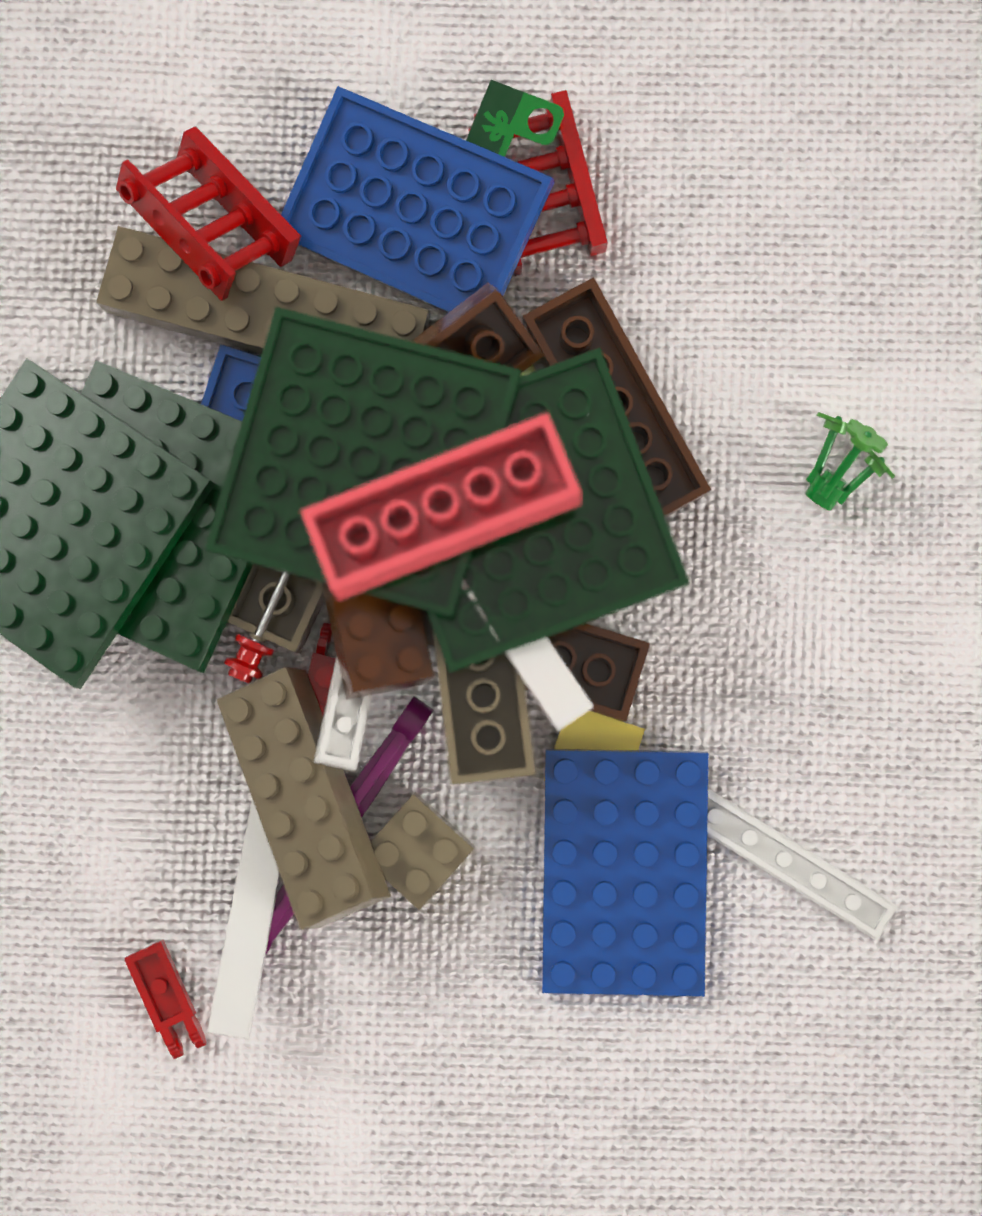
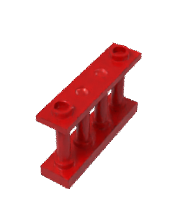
[468,90,608,276]
[116,126,301,301]

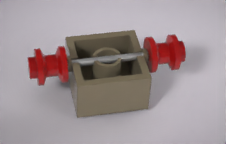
[224,564,325,684]

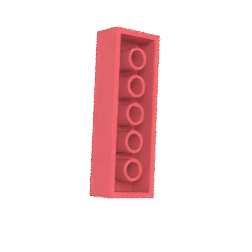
[301,413,581,601]

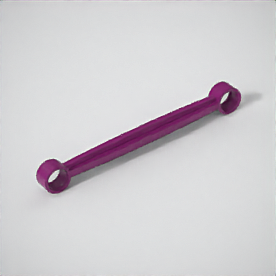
[265,696,434,955]

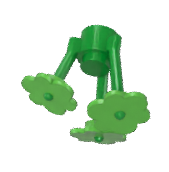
[805,412,895,511]

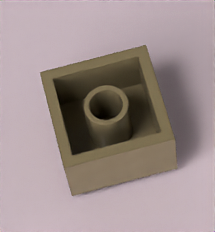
[371,792,475,910]

